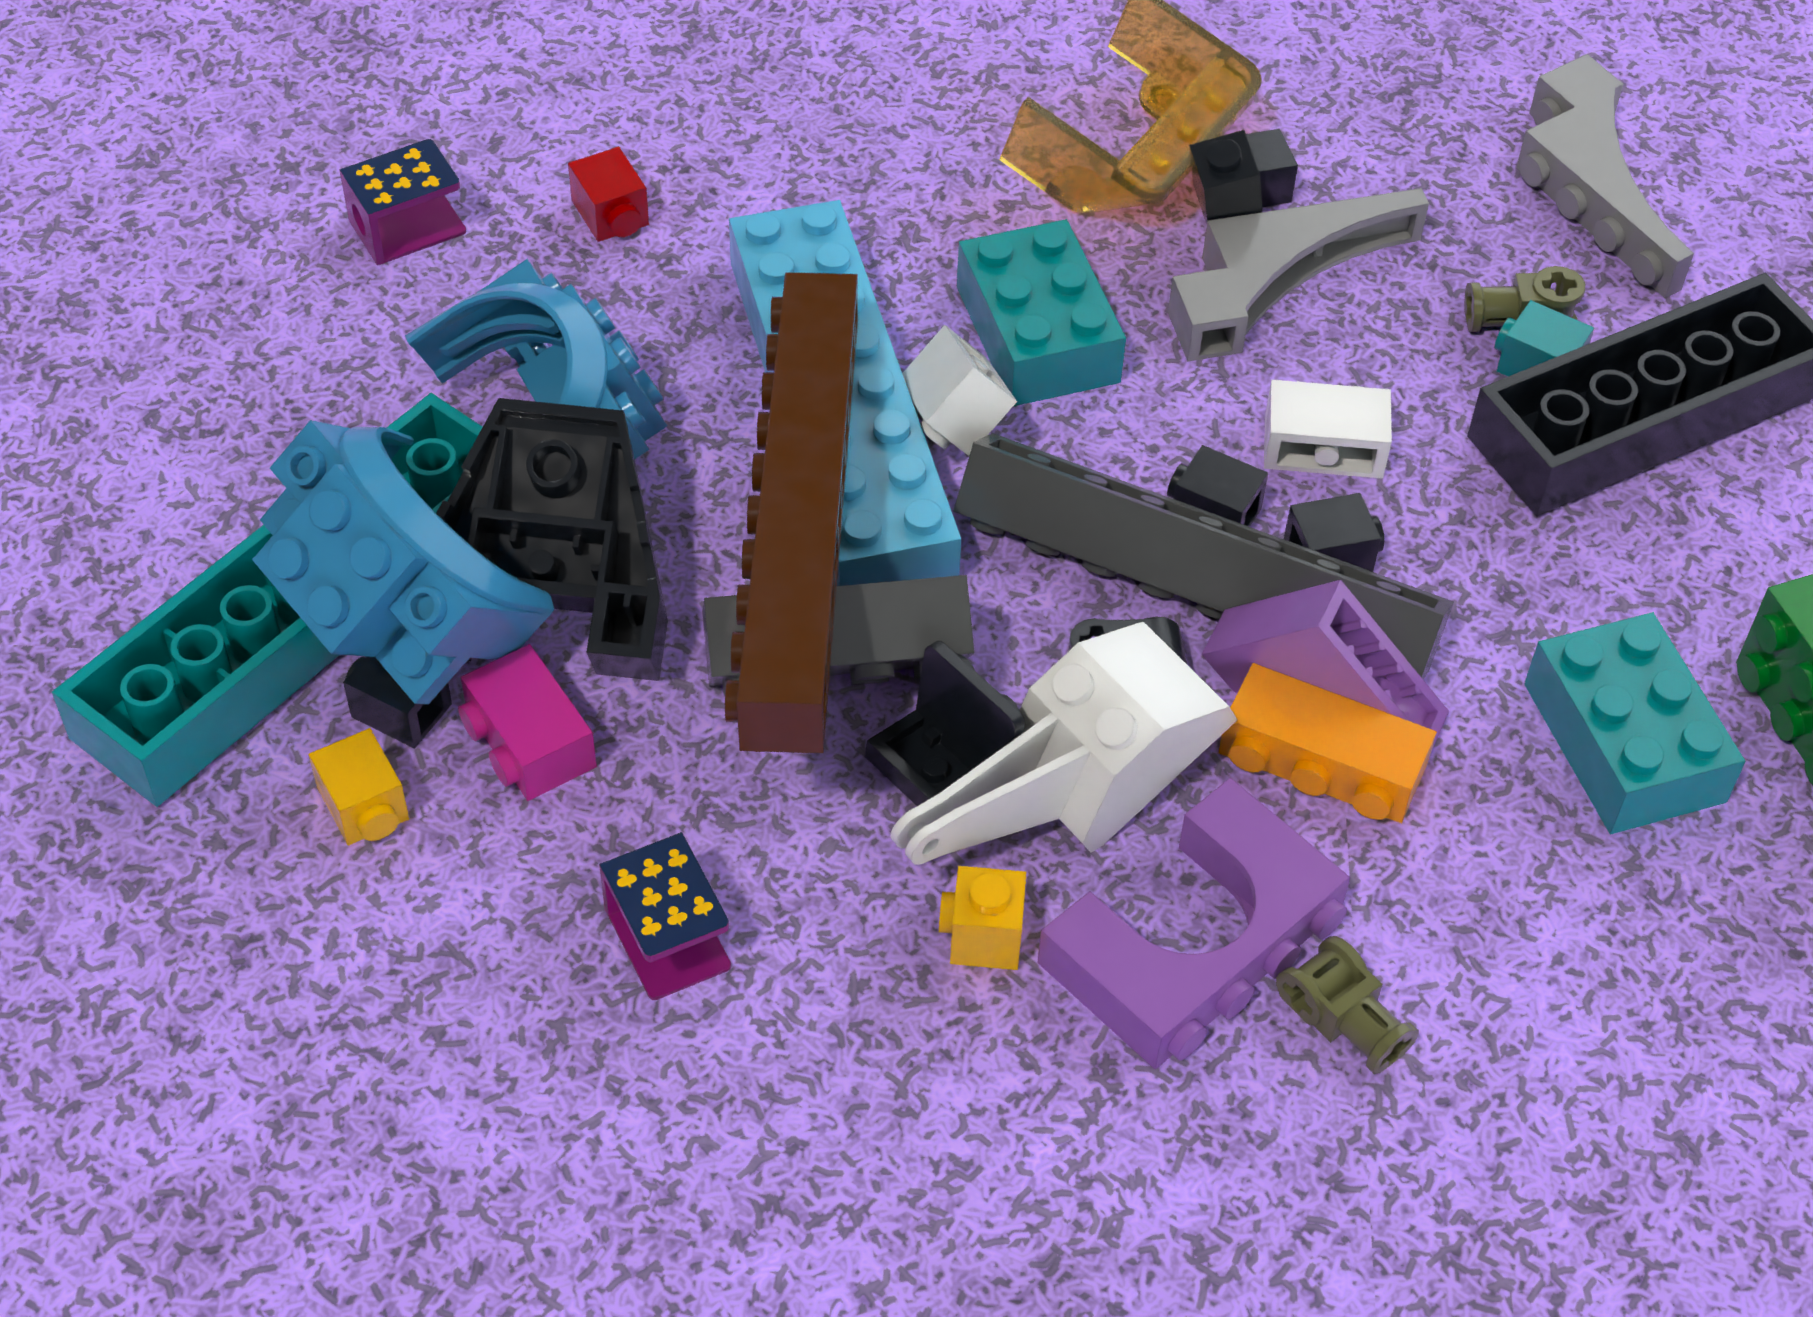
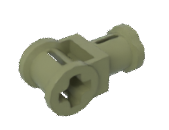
[1464,266,1585,332]
[1276,936,1419,1074]

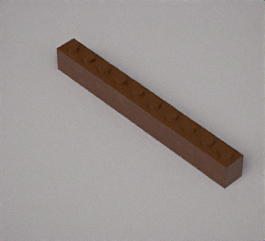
[725,272,858,753]

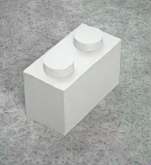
[902,325,1017,456]
[1264,380,1392,479]

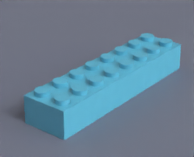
[729,200,962,586]

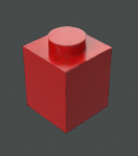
[568,146,649,242]

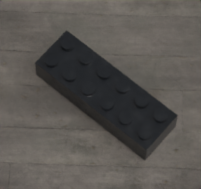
[1467,272,1813,516]

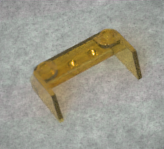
[999,0,1262,213]

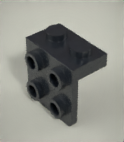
[865,640,1025,806]

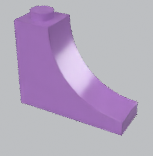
[1201,580,1449,751]

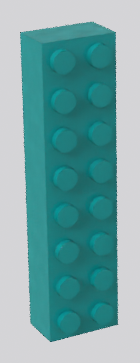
[52,393,483,807]

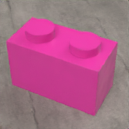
[458,644,597,801]

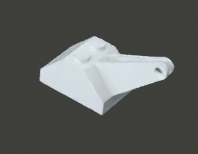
[890,622,1238,865]

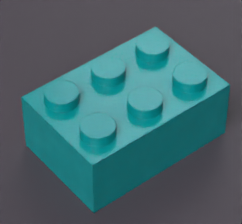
[956,219,1126,406]
[1524,612,1746,835]

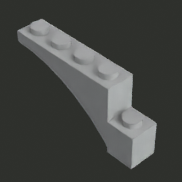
[1516,54,1694,298]
[1168,188,1429,362]

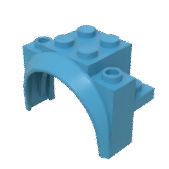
[405,259,668,459]
[252,420,554,704]

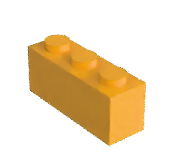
[1218,663,1437,824]

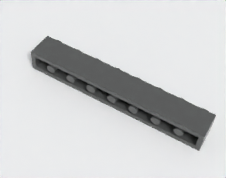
[953,433,1454,679]

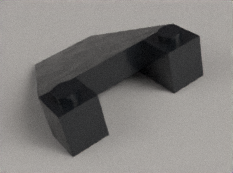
[436,398,668,681]

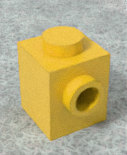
[938,866,1026,970]

